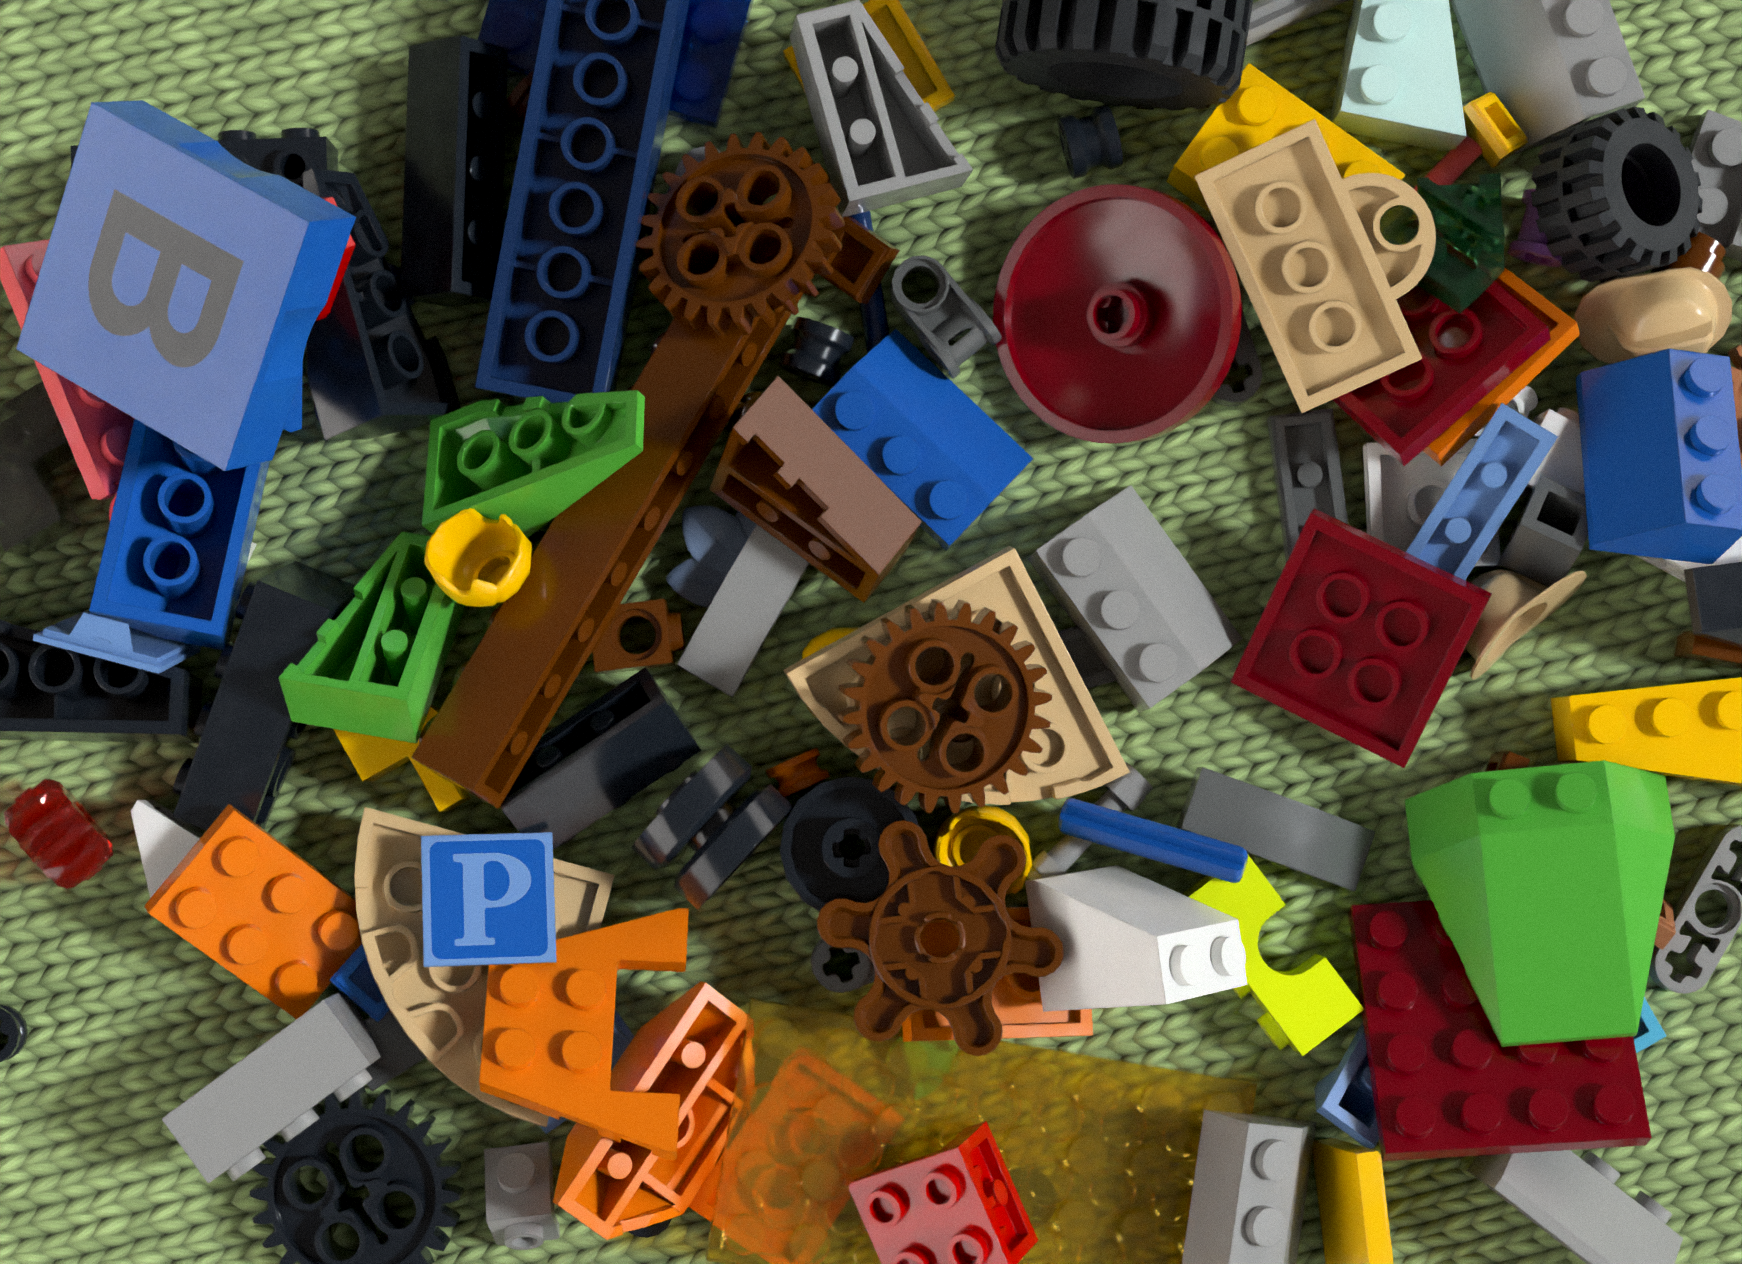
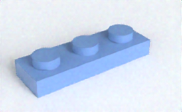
[1406,403,1558,580]

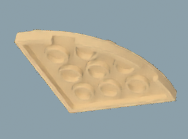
[783,546,1130,805]
[354,807,615,1127]

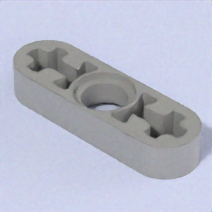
[1649,824,1742,994]

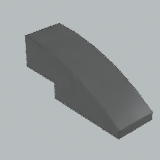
[1176,767,1376,892]

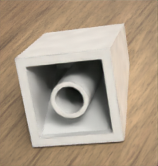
[1025,865,1248,1012]

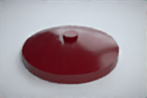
[993,184,1242,444]

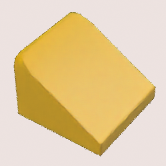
[1463,92,1528,168]

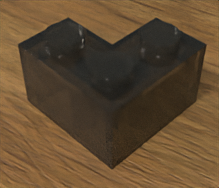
[0,381,82,557]

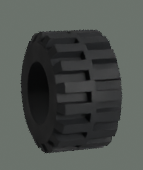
[1531,107,1703,283]

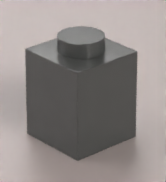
[1497,476,1588,587]

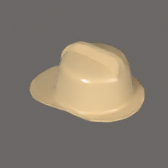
[1575,267,1732,364]
[1465,570,1587,680]

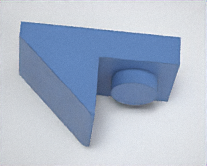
[1314,1022,1379,1149]

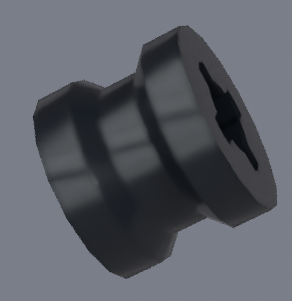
[1057,104,1123,179]
[778,317,854,387]

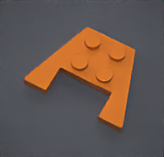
[479,908,689,1160]

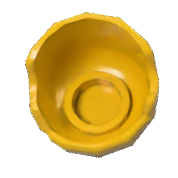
[424,508,532,607]
[932,805,1032,895]

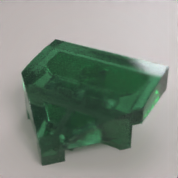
[1380,173,1505,314]

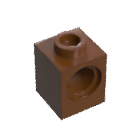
[592,599,685,674]

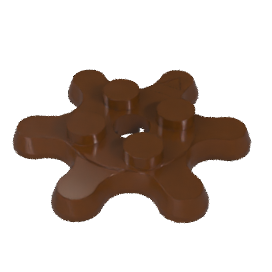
[817,820,1064,1056]

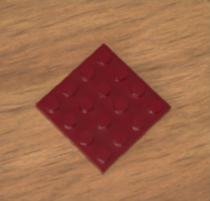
[1348,900,1652,1161]

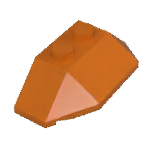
[553,981,755,1240]

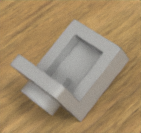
[484,1142,560,1250]

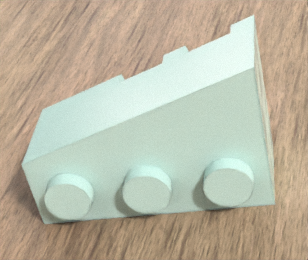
[1330,0,1466,153]

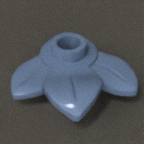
[666,506,757,608]

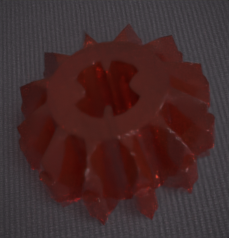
[4,779,113,889]

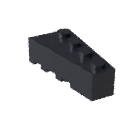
[173,561,356,830]
[0,620,203,743]

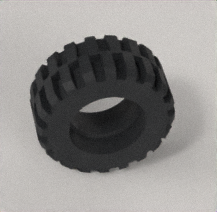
[995,0,1253,110]

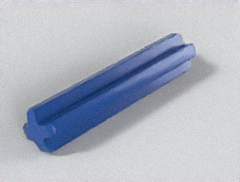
[1058,798,1248,883]

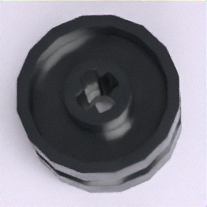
[631,744,794,910]
[780,776,919,911]

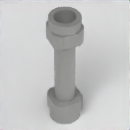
[1026,762,1153,881]

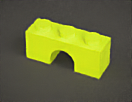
[1183,855,1364,1056]

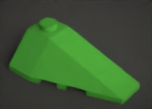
[422,390,645,538]

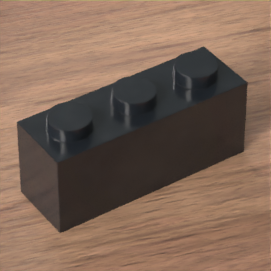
[500,667,701,850]

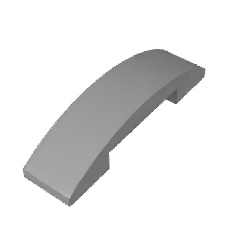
[677,525,810,698]

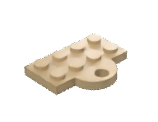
[1194,119,1436,413]

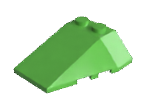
[1404,760,1675,1047]

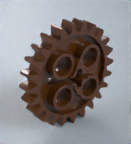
[636,132,845,336]
[837,599,1052,813]

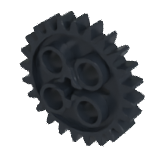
[250,1086,464,1264]

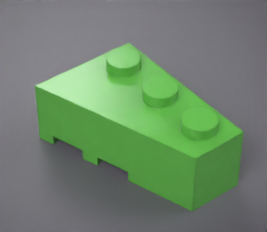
[279,531,466,744]

